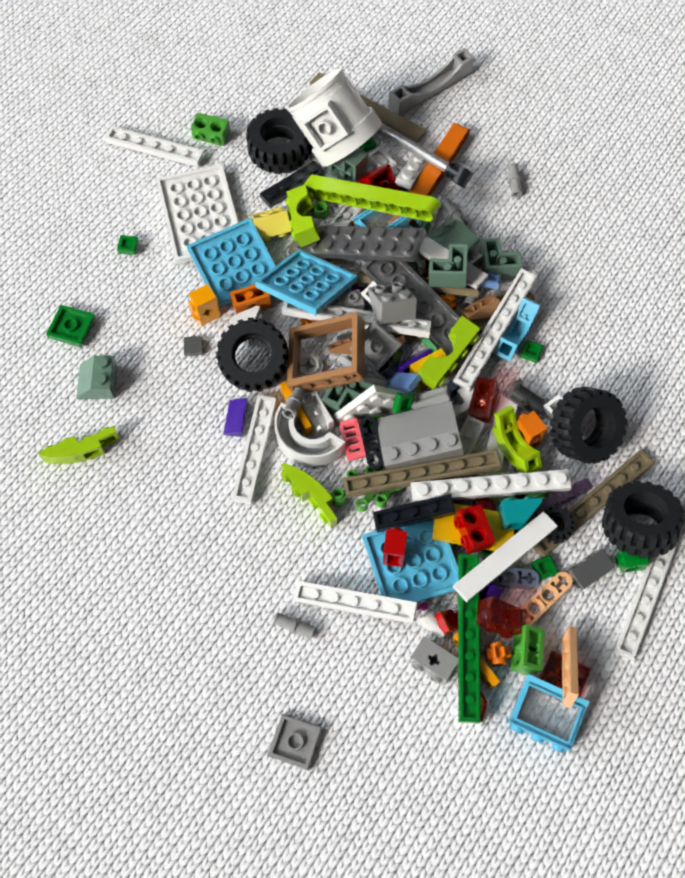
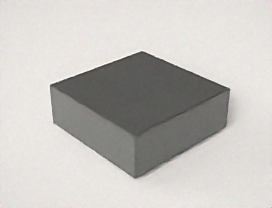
[184,336,203,356]

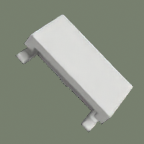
[301,391,334,438]

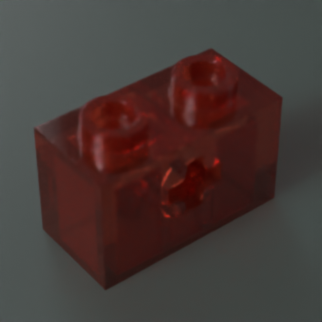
[468,377,499,423]
[476,596,523,638]

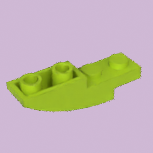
[38,426,120,464]
[280,463,337,529]

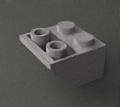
[368,282,417,324]

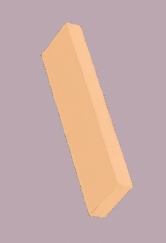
[562,626,579,708]

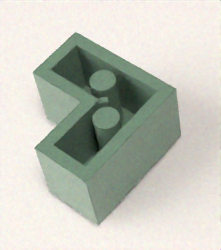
[329,147,368,182]
[479,238,523,280]
[429,244,468,288]
[322,381,374,414]

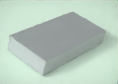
[412,385,451,410]

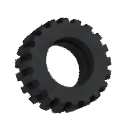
[246,108,310,174]
[216,318,289,392]
[550,387,628,464]
[602,481,685,558]

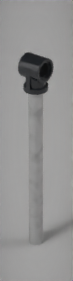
[377,123,474,188]

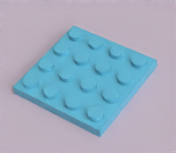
[186,218,276,307]
[256,249,357,316]
[362,520,458,603]

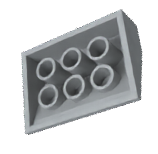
[377,401,464,470]

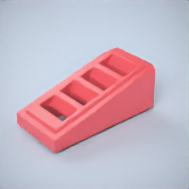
[340,418,366,462]

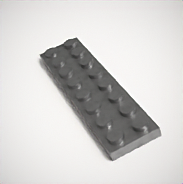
[288,226,426,262]
[361,260,477,370]

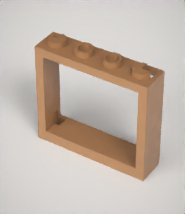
[287,312,365,393]

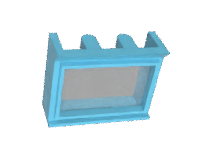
[353,209,423,228]
[507,674,590,753]

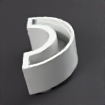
[274,403,345,466]

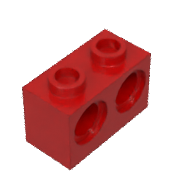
[454,504,495,554]
[383,527,407,567]

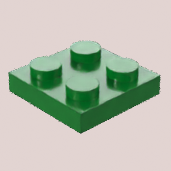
[46,305,96,347]

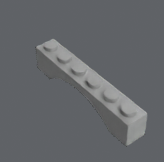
[388,48,475,115]

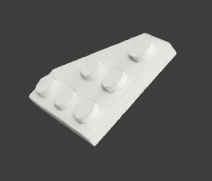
[334,385,405,422]

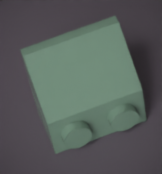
[429,218,480,254]
[76,355,117,399]

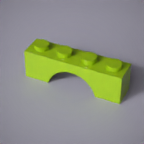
[286,184,320,247]
[417,316,480,389]

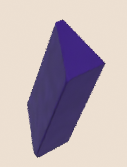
[396,349,432,373]
[223,398,248,437]

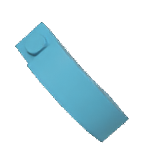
[494,297,541,361]

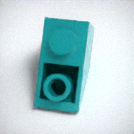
[498,496,542,530]

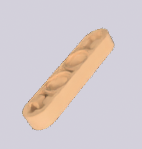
[511,572,573,630]

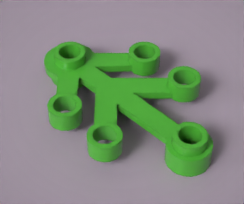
[331,466,403,512]

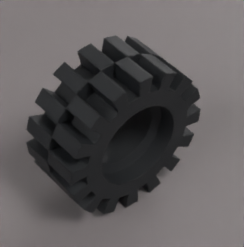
[541,505,576,544]

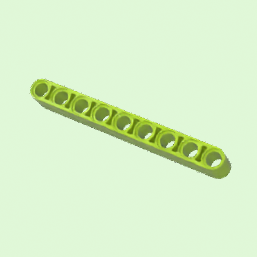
[304,175,441,222]

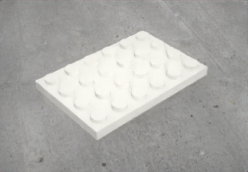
[156,164,238,264]

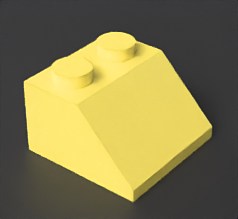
[248,207,292,242]

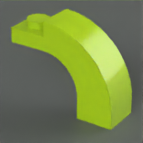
[492,405,542,473]

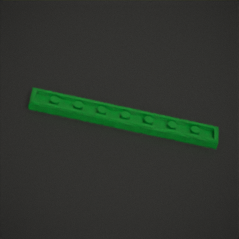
[458,554,481,724]

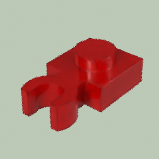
[434,609,458,634]

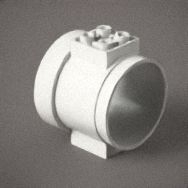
[286,67,382,167]

